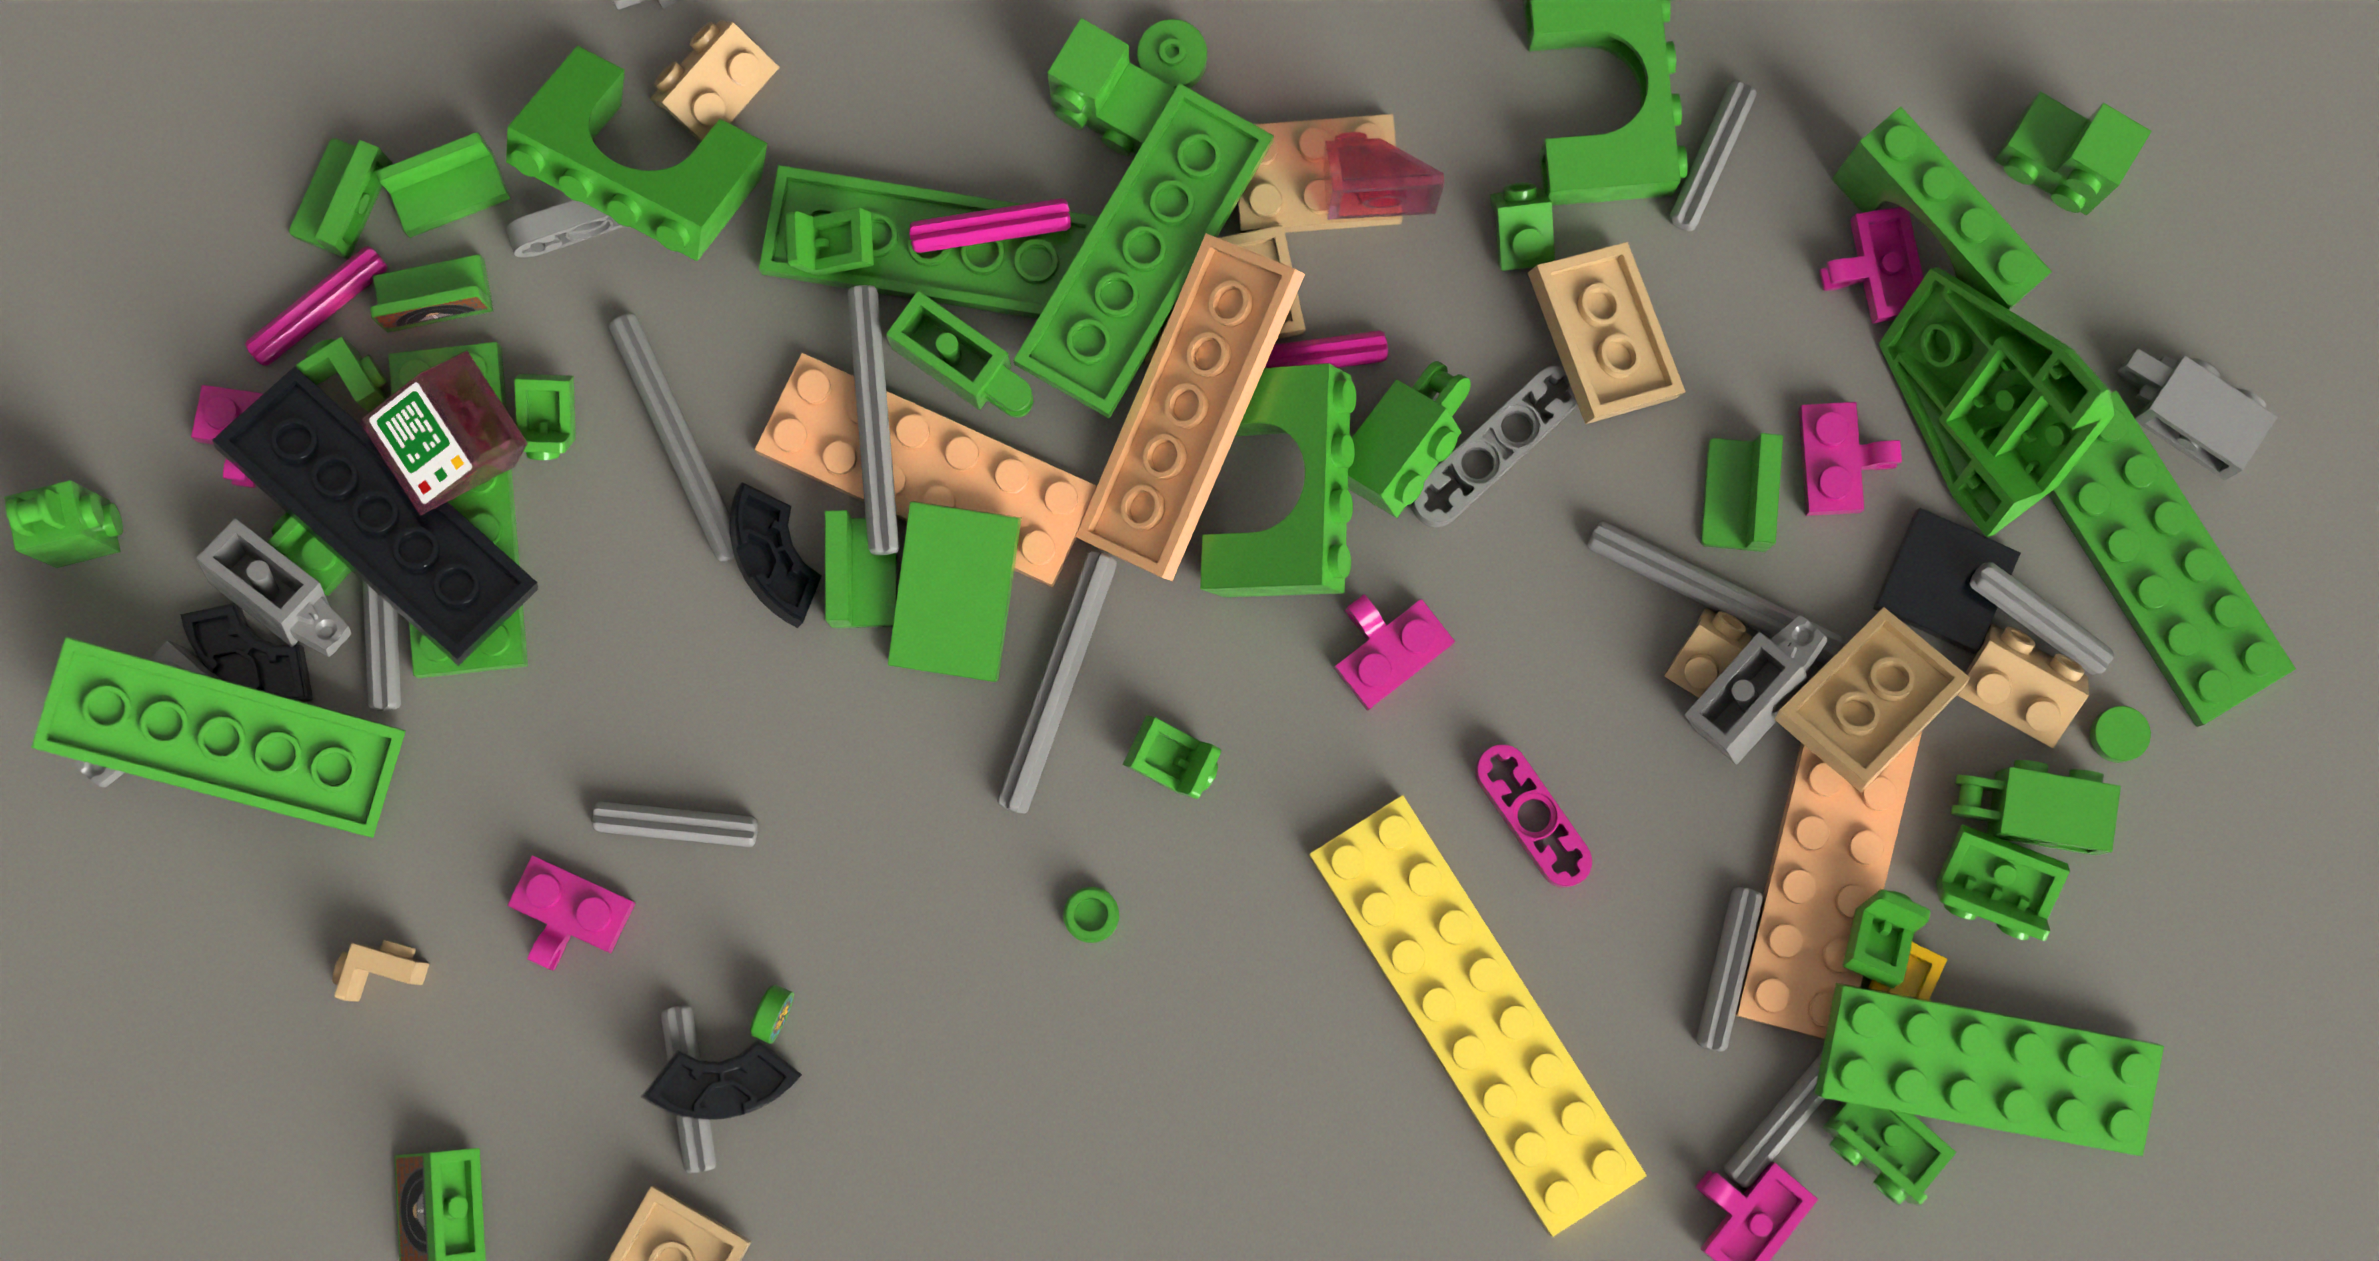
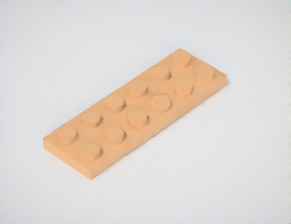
[1075,233,1305,581]
[755,353,1097,588]
[1735,731,1922,1040]

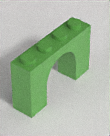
[1523,0,1688,206]
[506,45,767,261]
[1832,106,2052,310]
[1200,363,1356,597]

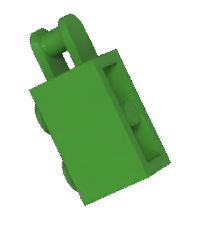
[886,290,1033,418]
[1348,361,1471,518]
[4,480,123,568]
[1951,760,2121,856]

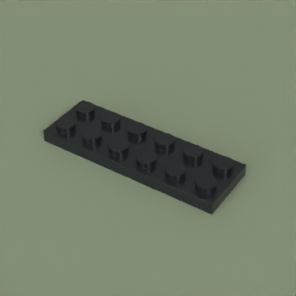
[212,366,538,666]

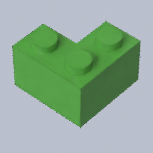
[1047,18,1176,156]
[1994,91,2152,216]

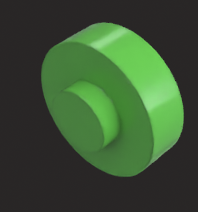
[1137,19,1207,88]

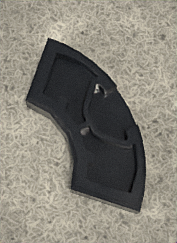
[729,482,822,628]
[180,603,313,702]
[641,1040,802,1120]

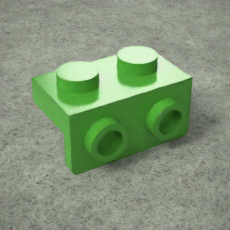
[1936,824,2070,941]
[1822,1102,1957,1205]

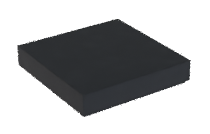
[1873,508,2021,654]

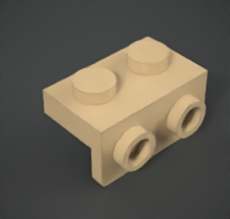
[650,21,780,143]
[1957,624,2089,748]

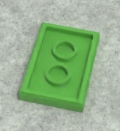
[888,501,1022,682]

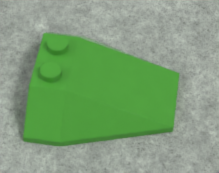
[1878,267,2115,537]

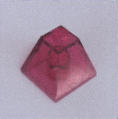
[1323,132,1444,220]

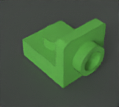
[267,512,352,596]

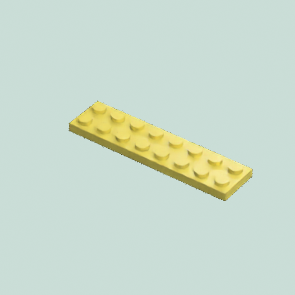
[1309,795,1647,1237]

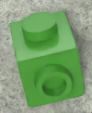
[1490,183,1555,271]
[784,207,874,276]
[296,336,389,414]
[510,374,576,460]
[1122,715,1221,799]
[1843,889,1931,989]

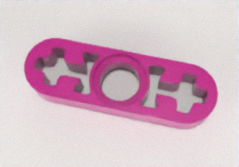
[1475,745,1592,888]

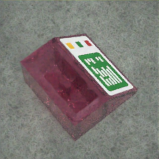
[360,351,528,516]

